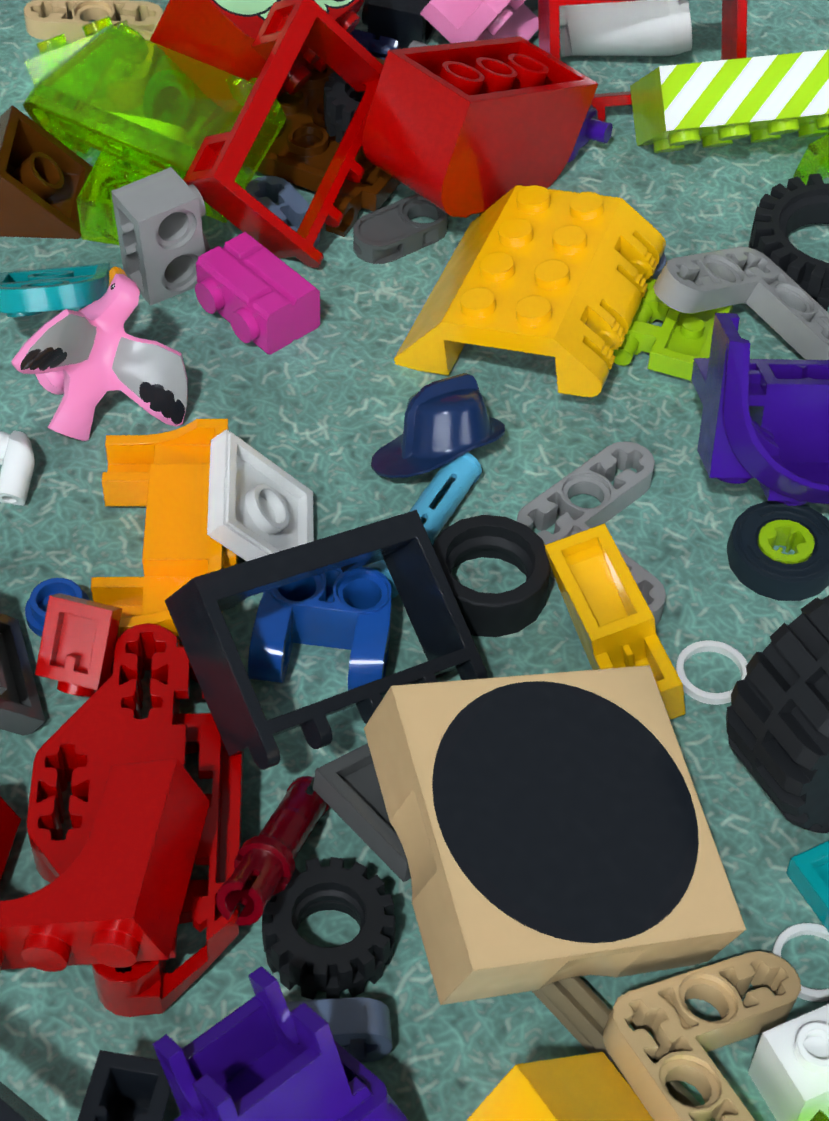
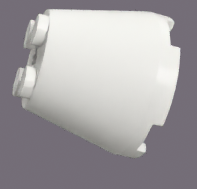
[559,0,692,58]

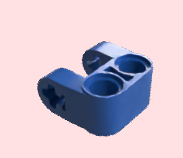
[248,567,392,690]

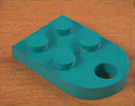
[0,263,110,317]

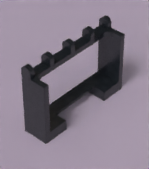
[165,510,488,770]

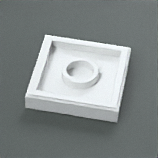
[207,429,314,561]

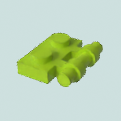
[613,278,733,381]

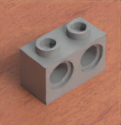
[111,167,210,306]

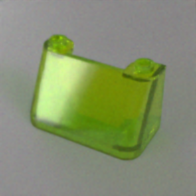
[23,25,287,224]

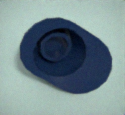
[371,373,505,478]

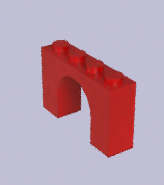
[0,758,210,972]

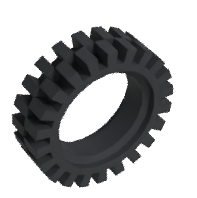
[748,173,829,311]

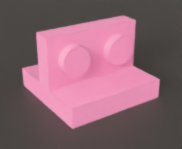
[420,0,539,43]

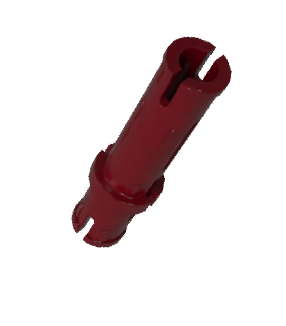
[216,776,330,926]

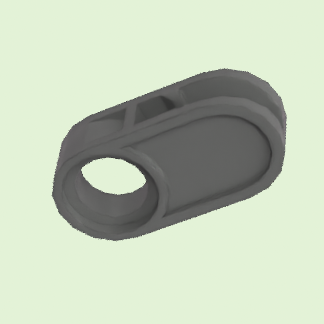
[353,194,448,264]

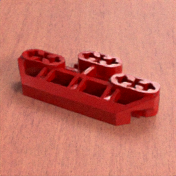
[27,623,244,1017]

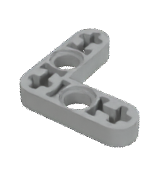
[653,247,829,360]
[516,441,666,627]

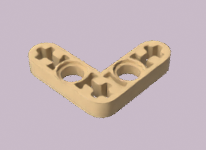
[24,0,163,101]
[603,951,801,1121]

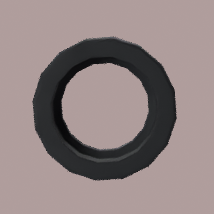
[432,515,550,637]

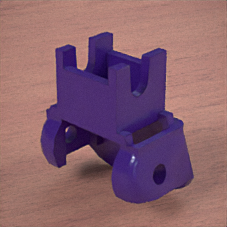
[152,966,409,1121]

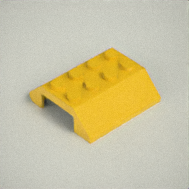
[394,185,666,397]

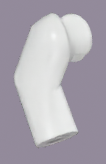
[0,430,35,506]

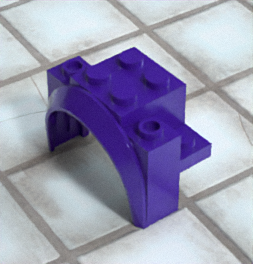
[691,313,829,506]

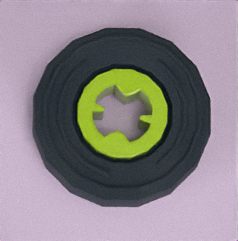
[727,501,829,601]

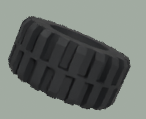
[726,595,829,833]

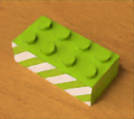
[630,50,829,153]

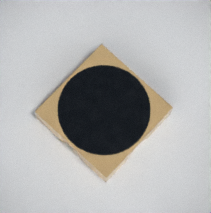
[364,665,746,1005]

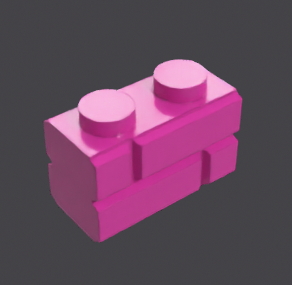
[195,232,320,355]

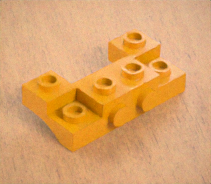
[91,419,238,652]

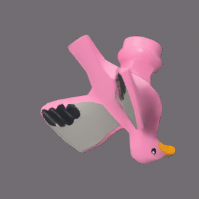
[11,267,188,441]

